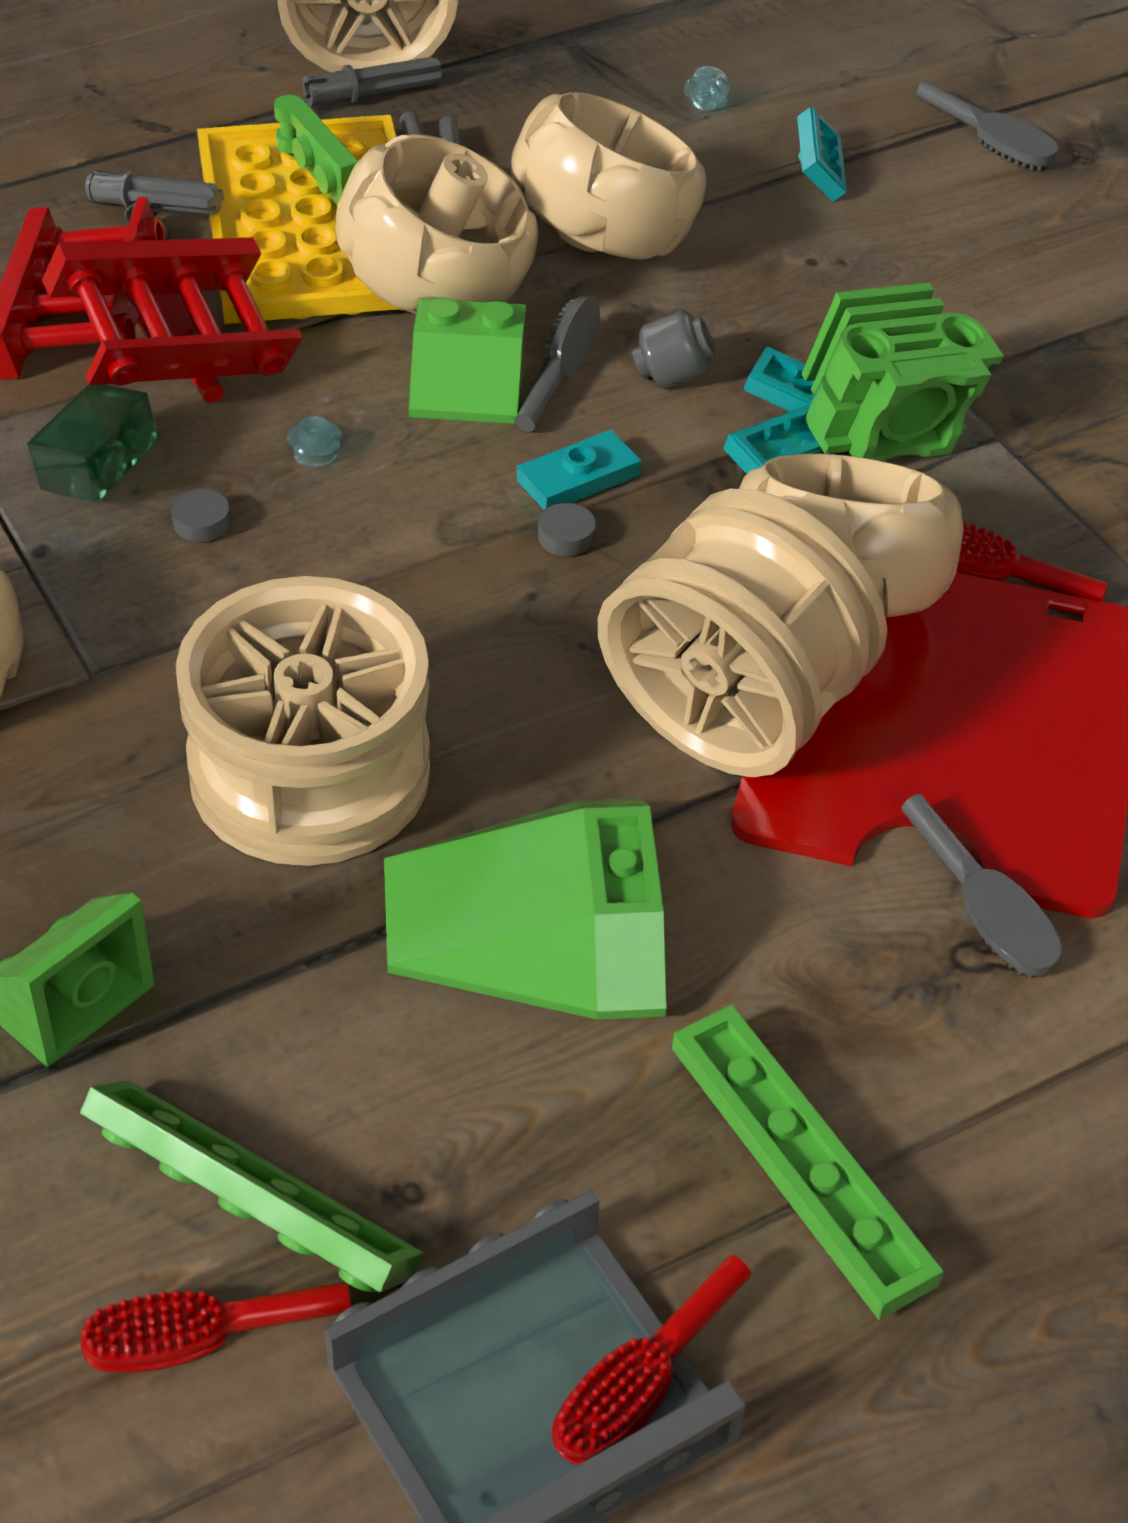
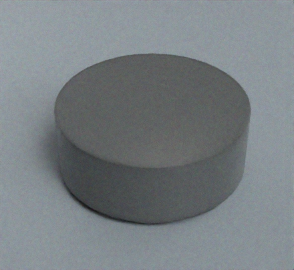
[171,488,231,542]
[538,503,596,557]

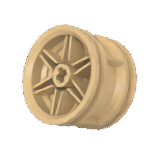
[277,0,458,72]
[597,489,887,777]
[175,576,430,866]

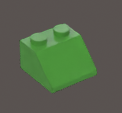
[409,297,526,424]
[0,893,155,1068]

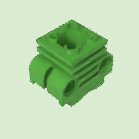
[802,282,1004,462]

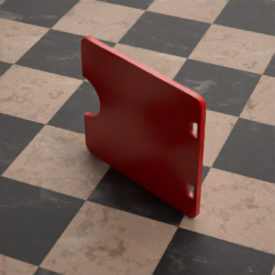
[731,572,1128,918]

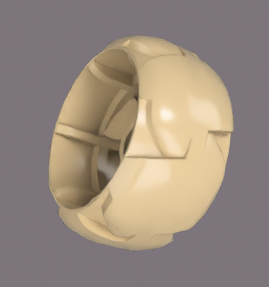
[510,92,707,260]
[335,134,538,314]
[739,454,964,617]

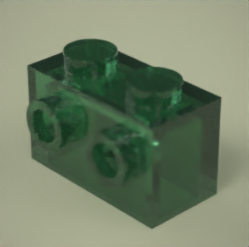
[27,384,159,503]

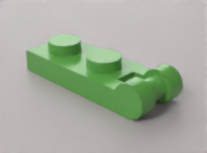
[274,95,358,205]

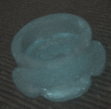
[684,66,730,111]
[287,416,342,467]

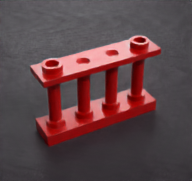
[0,197,165,380]
[42,237,303,386]

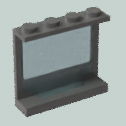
[324,1190,746,1523]

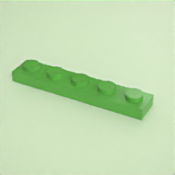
[672,1004,944,1320]
[80,1080,423,1292]

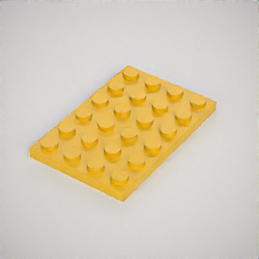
[197,115,406,324]

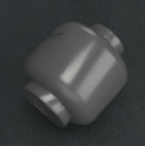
[632,310,716,389]

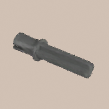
[302,57,442,107]
[85,170,224,214]

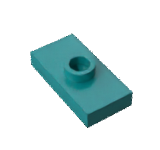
[797,107,847,202]
[743,347,815,412]
[723,405,836,474]
[517,429,641,510]

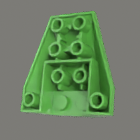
[384,798,666,1020]

